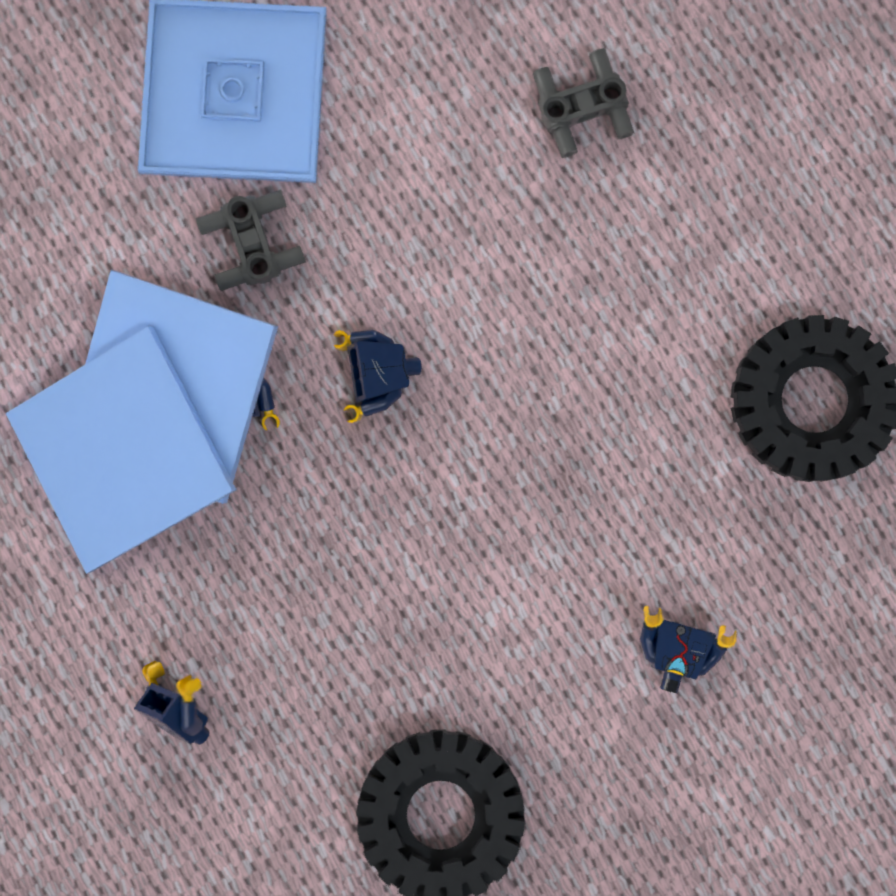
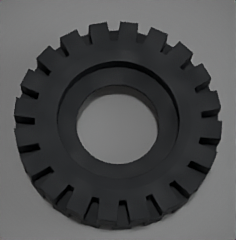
[730,315,896,482]
[356,729,525,896]

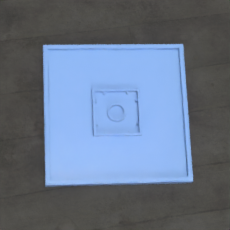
[138,0,327,183]
[85,270,278,504]
[5,326,236,574]

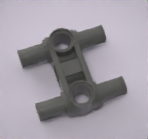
[533,48,634,158]
[196,190,306,291]

